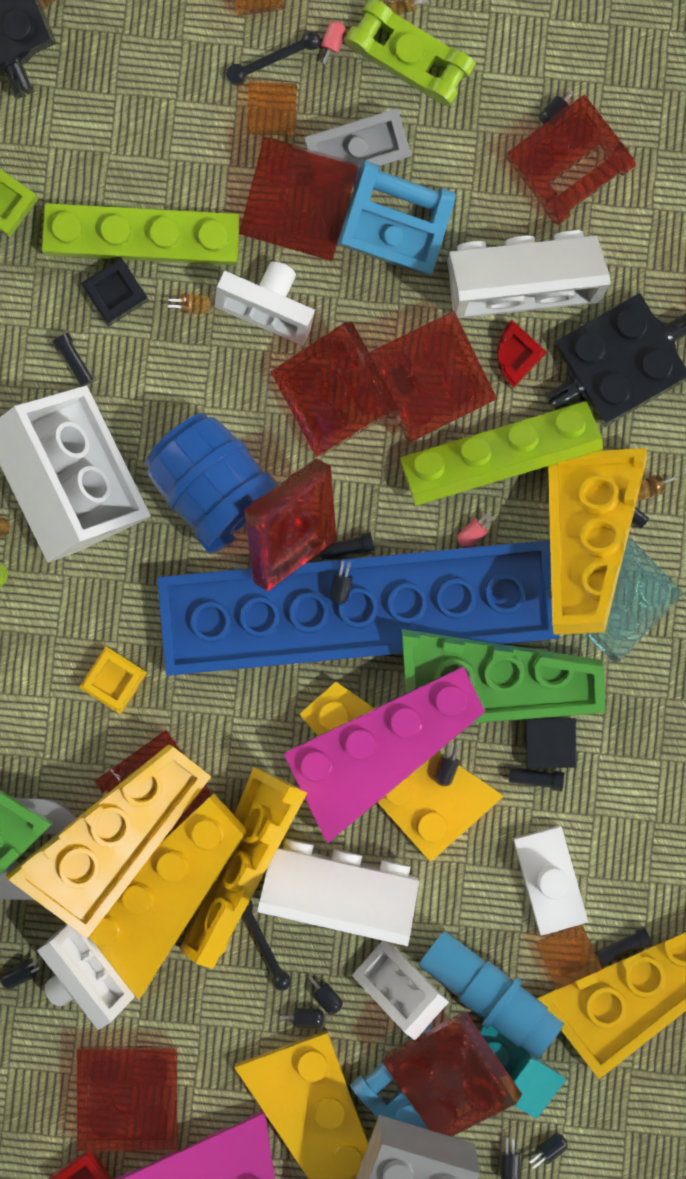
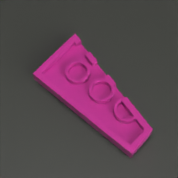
[284,666,486,844]
[114,1110,275,1179]

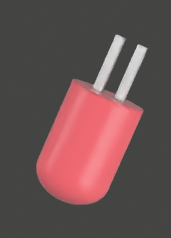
[320,21,347,64]
[457,512,494,548]

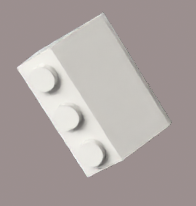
[447,230,611,319]
[0,385,151,563]
[257,838,419,946]

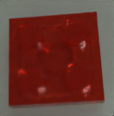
[239,137,360,261]
[365,311,497,443]
[270,322,399,457]
[244,458,337,592]
[382,1011,522,1137]
[77,1046,179,1151]

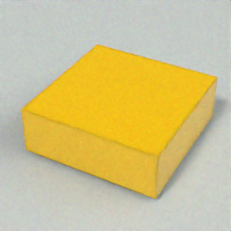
[79,646,148,714]

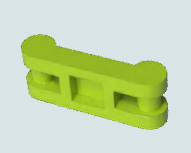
[344,0,476,106]

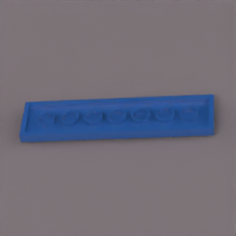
[157,540,560,676]

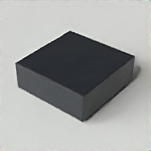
[80,257,149,327]
[525,718,577,768]

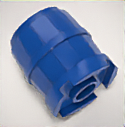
[145,413,283,554]

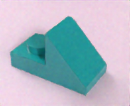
[458,1025,566,1119]

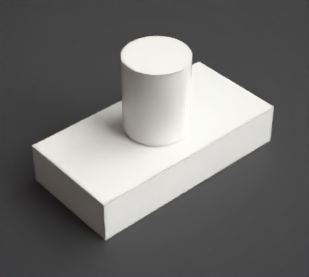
[214,262,315,346]
[512,825,588,935]
[37,923,135,1030]
[352,941,449,1040]

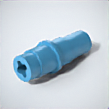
[418,931,565,1059]

